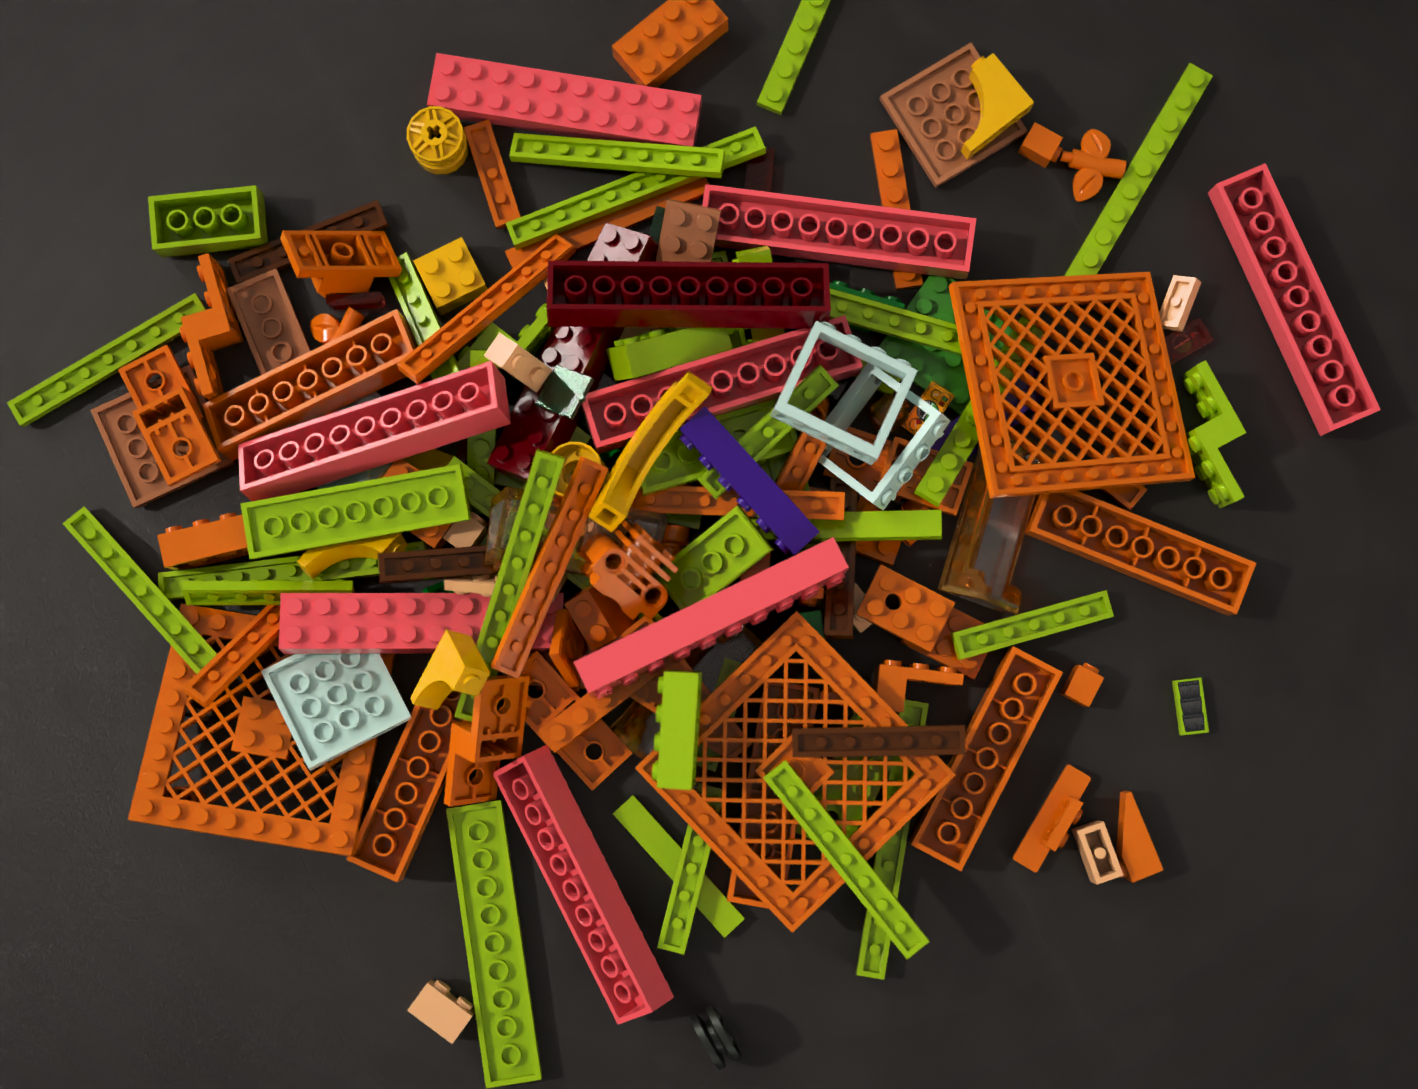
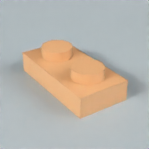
[1159,275,1201,332]

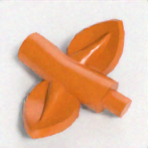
[1059,129,1126,202]
[310,306,366,344]

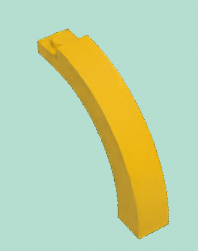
[588,372,712,532]

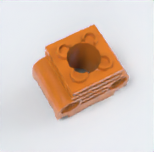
[577,519,679,620]

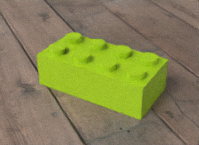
[148,185,268,257]
[606,328,733,381]
[652,669,703,790]

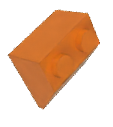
[564,585,639,652]

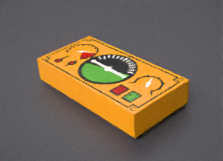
[901,380,955,435]

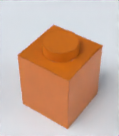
[1018,122,1063,168]
[1060,663,1104,707]

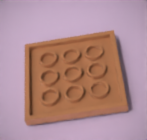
[880,42,1028,188]
[90,365,236,509]

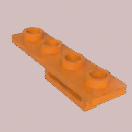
[1013,764,1091,872]

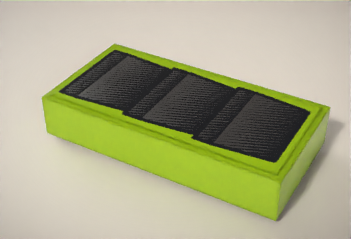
[1172,678,1209,736]

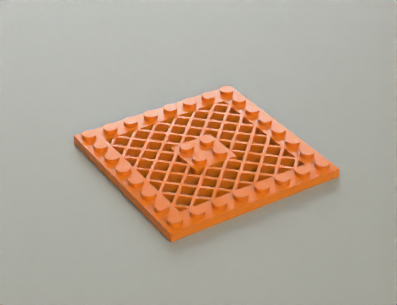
[949,272,1195,498]
[128,604,395,857]
[635,611,956,933]

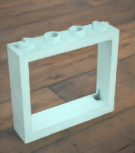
[770,321,918,465]
[818,363,951,510]

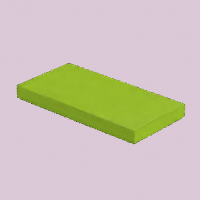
[653,505,774,610]

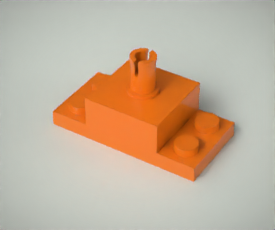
[280,230,402,299]

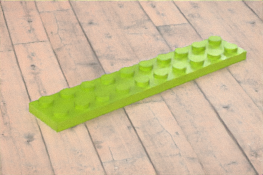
[446,800,543,1088]

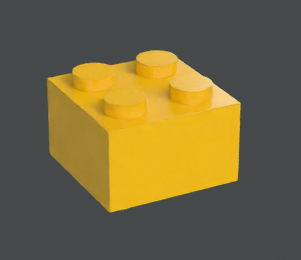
[413,237,488,315]

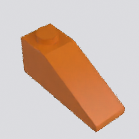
[1116,790,1164,883]

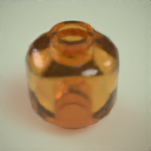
[868,393,909,433]

